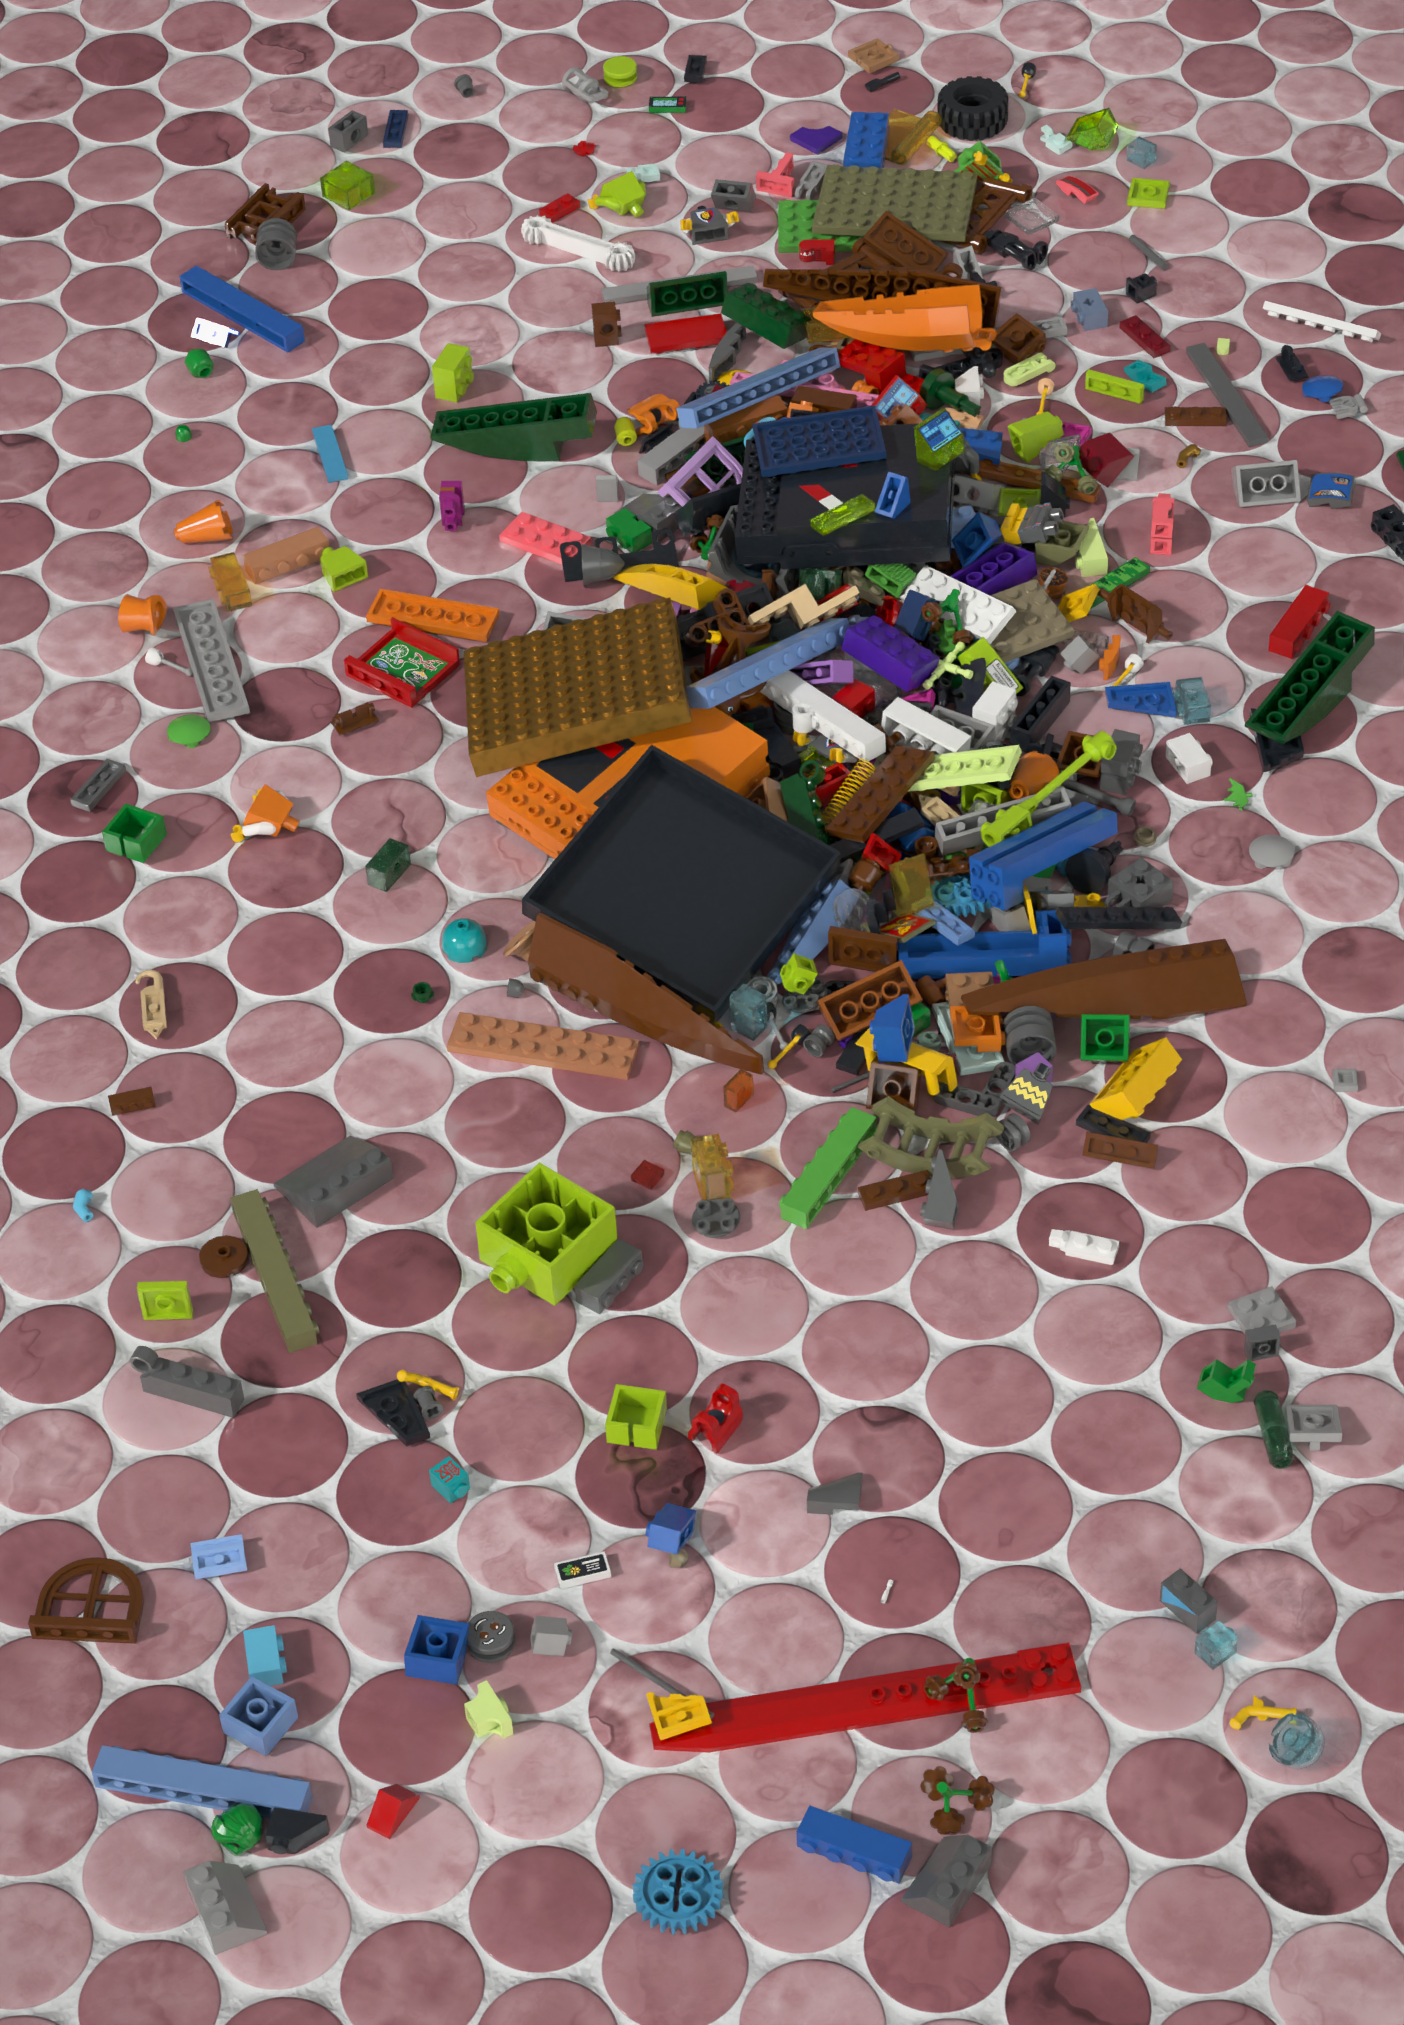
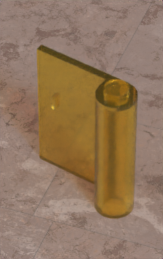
[885,109,942,165]

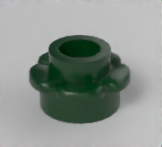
[411,982,434,1003]

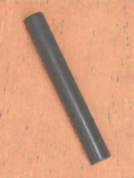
[1129,235,1168,271]

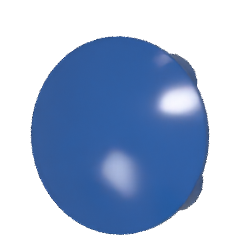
[1302,375,1343,402]

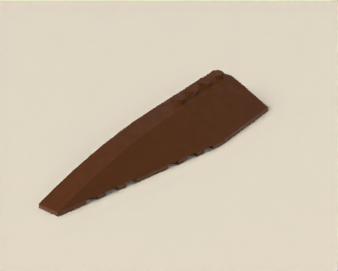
[763,269,1002,328]
[528,913,764,1075]
[961,939,1247,1020]

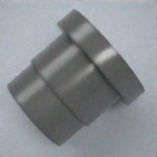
[454,74,475,98]

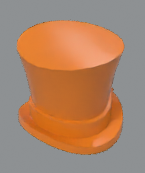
[118,594,167,636]

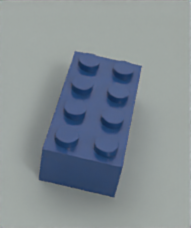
[843,112,890,168]

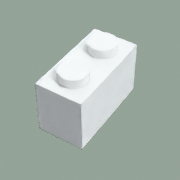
[1166,733,1213,784]

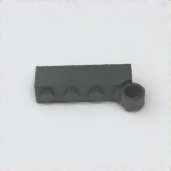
[129,1346,244,1418]

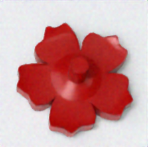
[573,141,596,156]

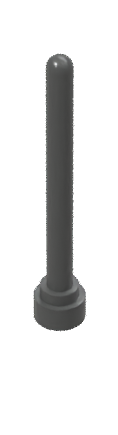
[1061,779,1136,817]

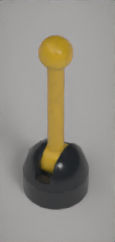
[1019,62,1037,98]
[767,1024,812,1069]

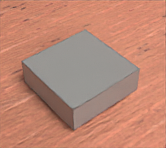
[1332,1069,1359,1092]

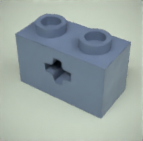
[1071,288,1108,331]

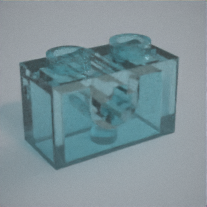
[1172,677,1211,725]
[729,984,767,1041]

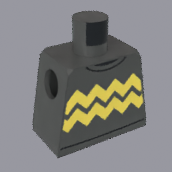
[999,1063,1053,1124]

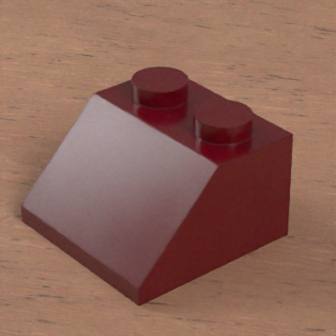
[1079,432,1134,488]

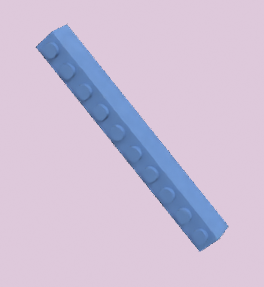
[676,347,840,428]
[686,618,849,709]

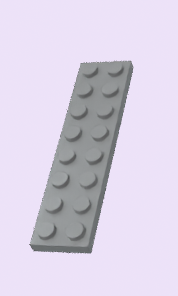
[173,599,250,722]

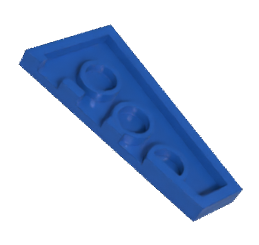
[953,427,1003,465]

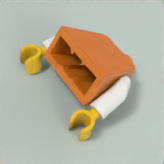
[230,784,300,842]

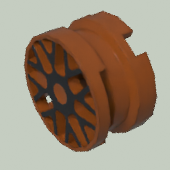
[1038,567,1068,599]

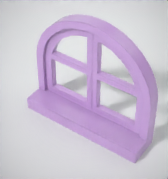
[658,436,743,507]

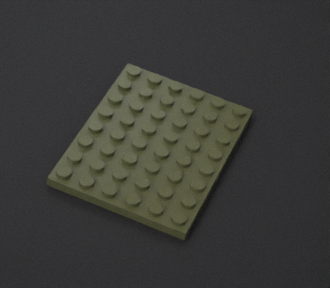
[812,164,978,242]

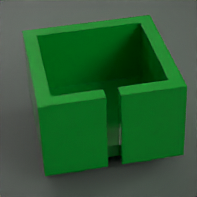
[102,803,167,863]

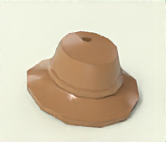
[503,921,536,962]

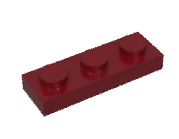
[1119,315,1171,358]

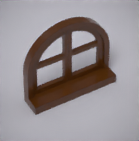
[28,1557,144,1644]

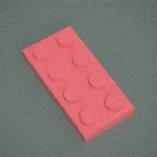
[499,512,592,564]

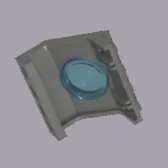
[707,505,803,598]

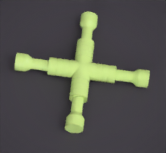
[923,642,973,690]

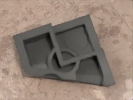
[807,1473,863,1515]

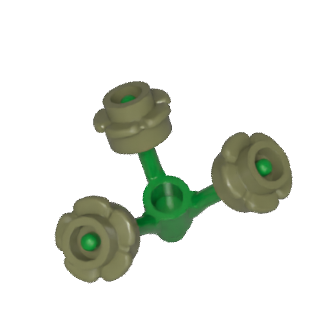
[1044,442,1098,494]

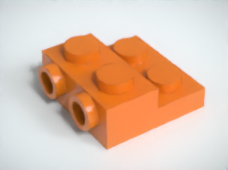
[949,1006,1005,1052]

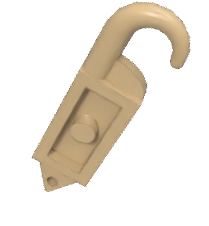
[918,795,984,854]

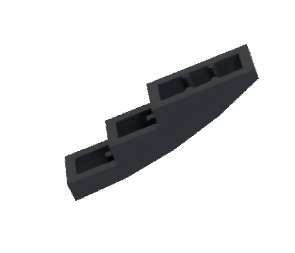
[865,870,897,934]

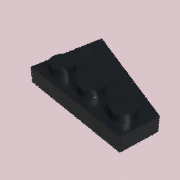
[356,1379,430,1446]

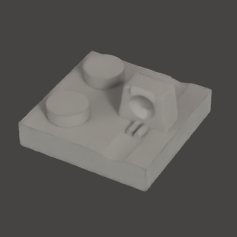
[1285,1405,1342,1450]

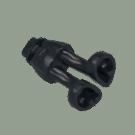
[983,230,1048,270]
[1009,644,1060,696]

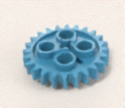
[926,873,992,917]
[633,1849,723,1935]

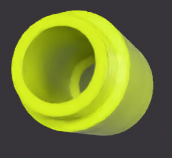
[614,417,637,446]

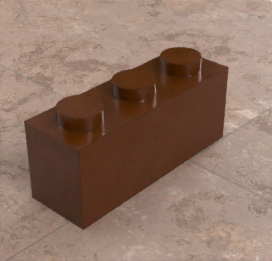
[791,386,857,413]

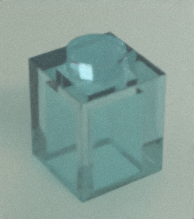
[1127,136,1157,169]
[1194,1621,1238,1670]

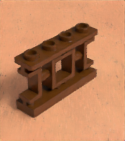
[224,183,306,244]

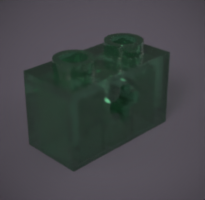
[365,838,411,892]

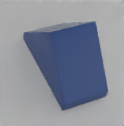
[875,472,911,518]

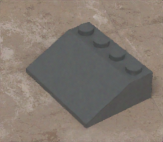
[274,1135,394,1228]

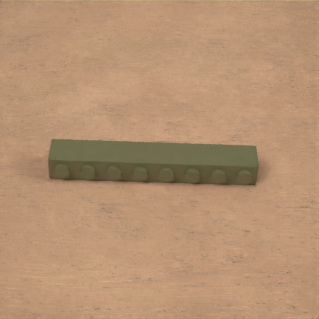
[230,1189,320,1353]

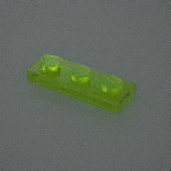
[810,494,875,536]

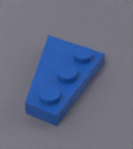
[1105,682,1177,717]

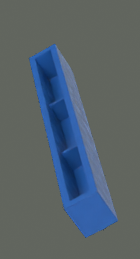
[179,266,305,353]

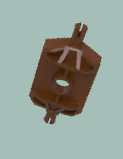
[1097,584,1173,644]
[899,848,980,880]

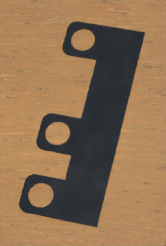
[560,529,679,582]

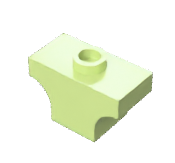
[464,1680,513,1739]

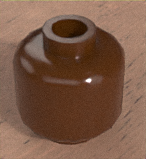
[848,858,882,894]

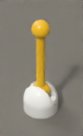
[1109,654,1144,687]

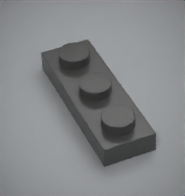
[70,759,126,812]

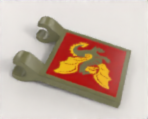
[861,906,936,943]

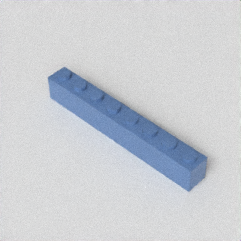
[92,1745,312,1819]

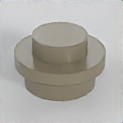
[1134,826,1157,847]

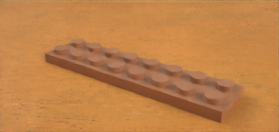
[447,1012,640,1080]

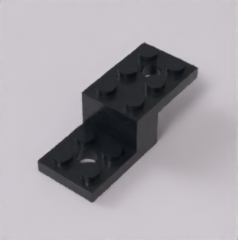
[677,582,781,662]

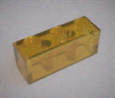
[208,552,252,612]

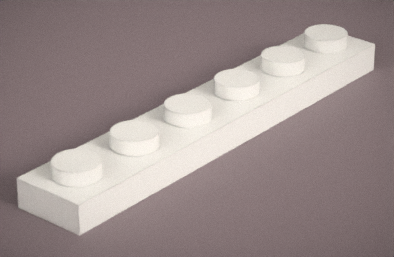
[1263,301,1381,343]

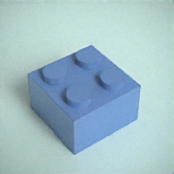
[219,1676,298,1756]

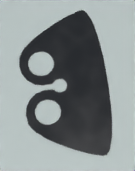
[945,658,986,717]

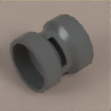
[803,1024,836,1057]

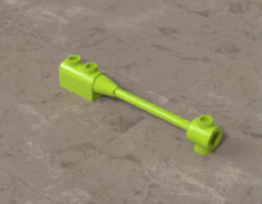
[981,731,1116,847]

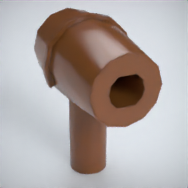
[915,976,946,1008]

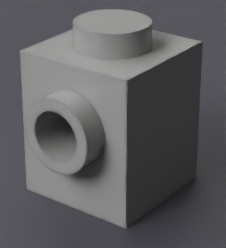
[1060,635,1100,675]
[530,1616,572,1656]

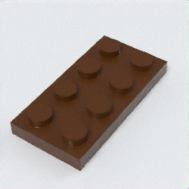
[863,211,948,271]

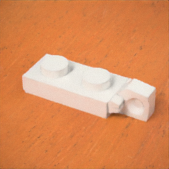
[1049,1229,1119,1265]

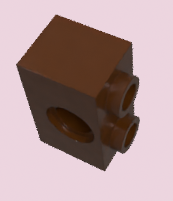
[591,301,622,347]

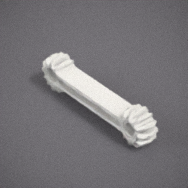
[521,215,635,272]

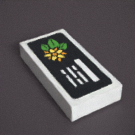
[554,1551,611,1589]

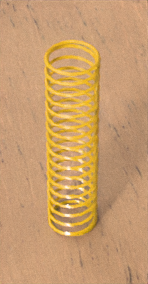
[822,759,876,837]

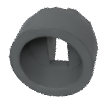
[507,978,524,997]

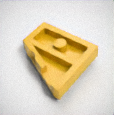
[646,1692,712,1740]

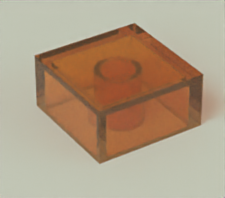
[723,1069,754,1112]

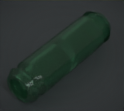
[1254,1390,1294,1469]

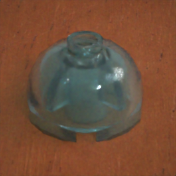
[1269,1712,1325,1770]

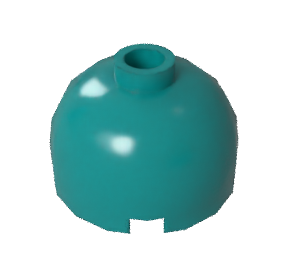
[441,918,487,963]

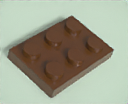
[828,926,898,972]

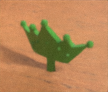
[1224,778,1252,811]

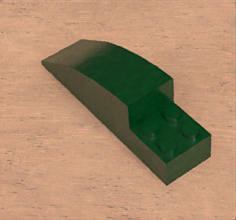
[430,393,597,462]
[1245,611,1375,744]

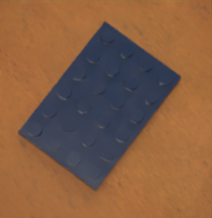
[752,405,887,477]

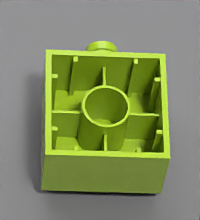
[475,1162,617,1306]

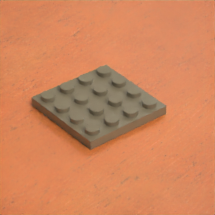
[978,579,1075,663]

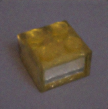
[690,1133,734,1201]

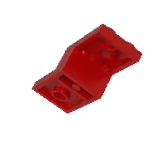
[838,339,924,395]

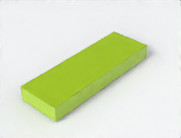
[1085,369,1144,404]

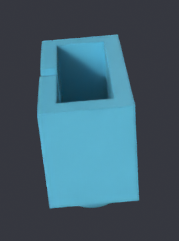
[243,1625,287,1686]

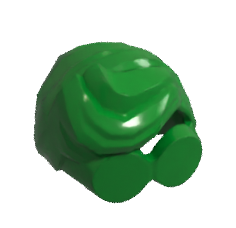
[211,1804,263,1856]

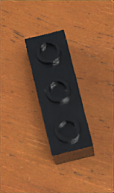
[1371,504,1404,561]

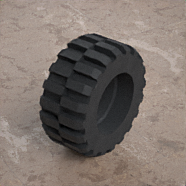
[937,76,1009,141]

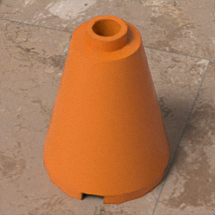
[174,500,233,543]
[1008,751,1059,800]

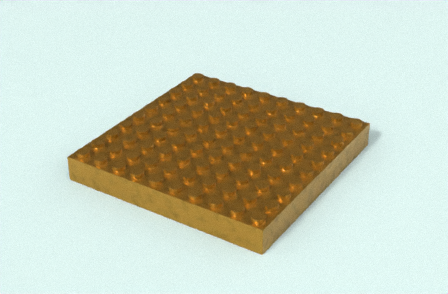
[464,597,692,777]

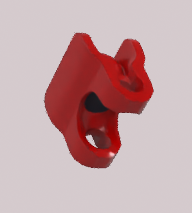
[688,1383,743,1454]

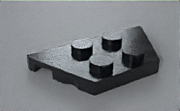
[1249,708,1304,772]

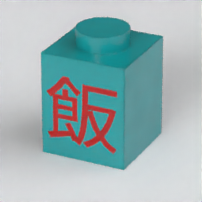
[429,1456,470,1504]

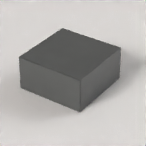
[1244,1324,1281,1361]

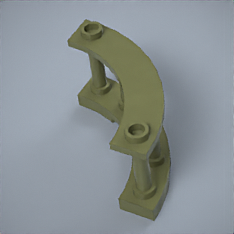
[858,1096,1005,1178]

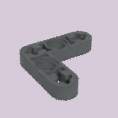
[933,1062,1015,1117]

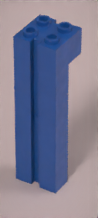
[969,801,1118,911]
[898,910,1071,979]

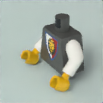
[680,206,739,245]
[793,731,858,768]

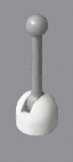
[145,647,193,676]

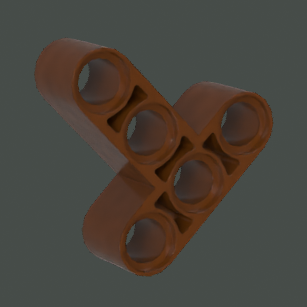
[684,589,750,650]

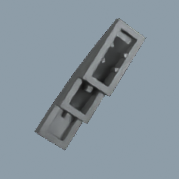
[709,322,746,383]

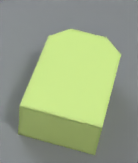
[1217,338,1230,355]

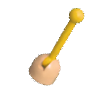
[1036,378,1054,415]

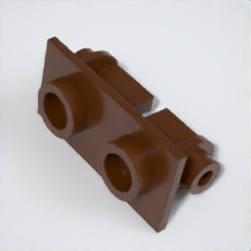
[331,702,379,736]

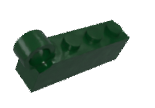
[780,760,831,845]

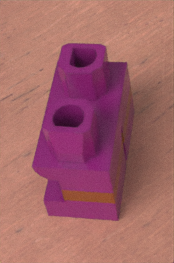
[439,481,465,531]

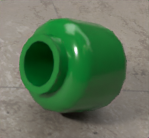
[184,348,214,378]

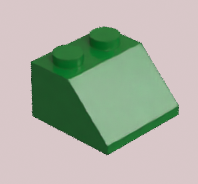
[1081,1014,1130,1062]

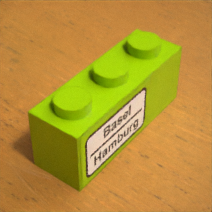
[957,637,1023,694]

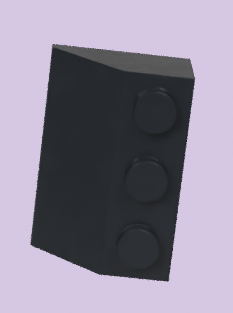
[674,483,741,537]

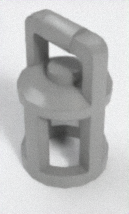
[562,67,608,102]

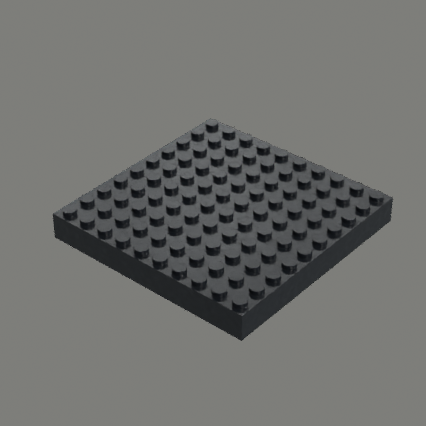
[522,744,841,1026]

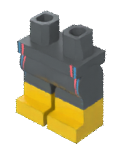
[1000,503,1064,545]

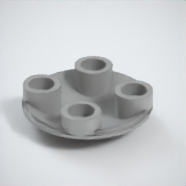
[1249,835,1294,869]

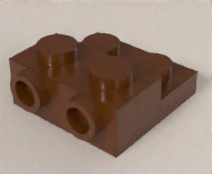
[992,313,1046,364]

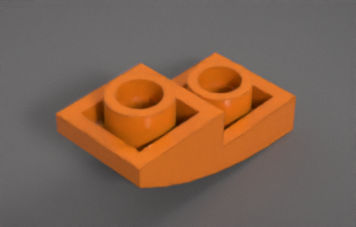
[1099,635,1121,680]

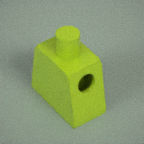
[320,546,368,592]

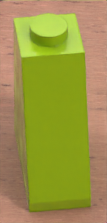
[1007,411,1064,463]

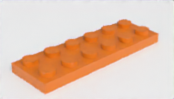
[366,589,500,642]

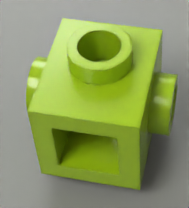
[780,953,818,995]

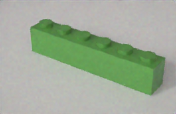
[779,1107,877,1229]

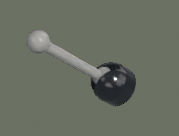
[757,1002,788,1050]

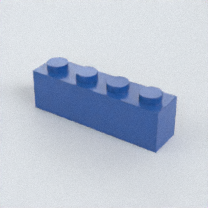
[796,1805,912,1884]

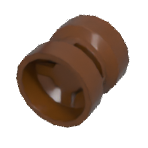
[915,836,939,862]

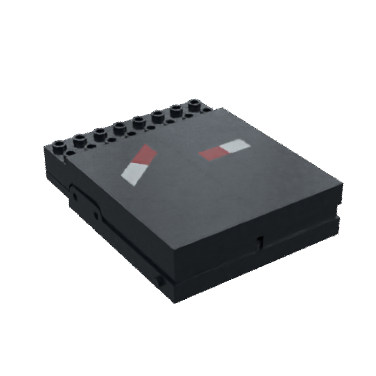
[735,422,956,569]

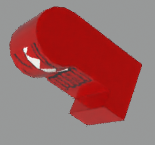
[799,239,835,265]

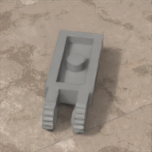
[795,161,830,200]

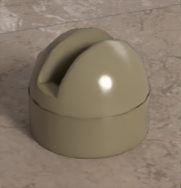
[669,1548,689,1568]

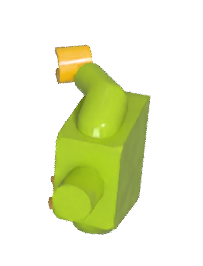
[587,171,646,218]

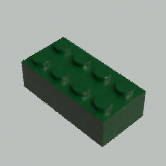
[721,282,811,349]

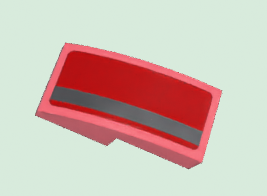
[1056,175,1099,204]

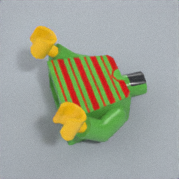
[954,141,1013,183]

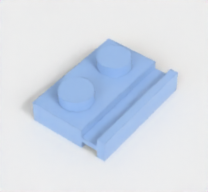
[190,1534,247,1580]

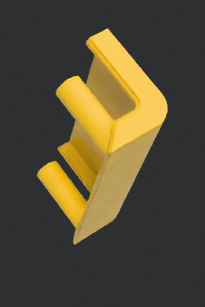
[855,1028,958,1095]

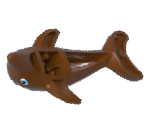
[690,615,771,716]

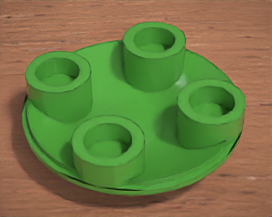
[167,714,211,748]

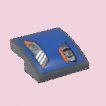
[1307,473,1356,509]

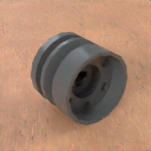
[255,218,297,270]
[1003,1006,1057,1066]

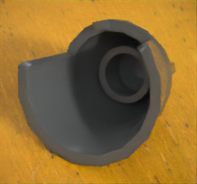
[582,544,625,587]

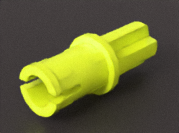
[927,136,957,162]

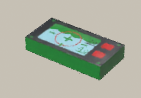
[649,96,687,113]

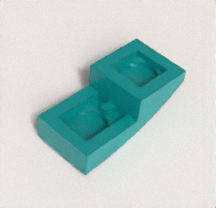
[1124,360,1167,393]

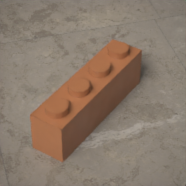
[243,526,329,584]

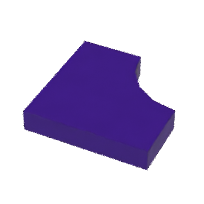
[790,126,843,155]

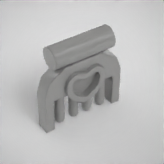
[1329,394,1368,419]

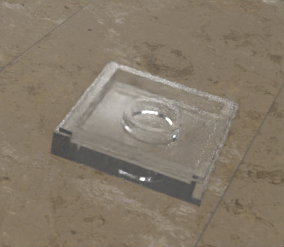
[1005,198,1059,235]

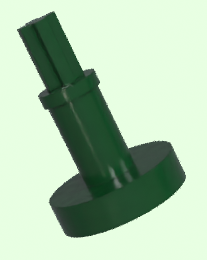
[919,368,981,417]

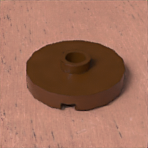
[199,1235,249,1278]

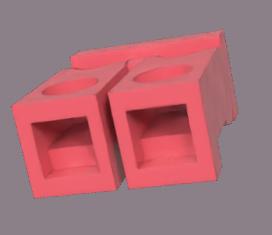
[1150,493,1174,555]

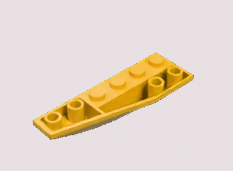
[614,564,729,610]

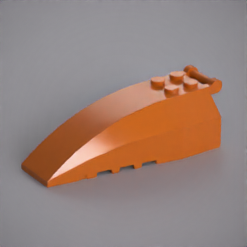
[813,284,997,352]

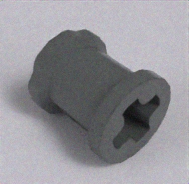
[413,1386,443,1420]

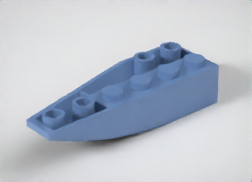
[767,879,859,985]

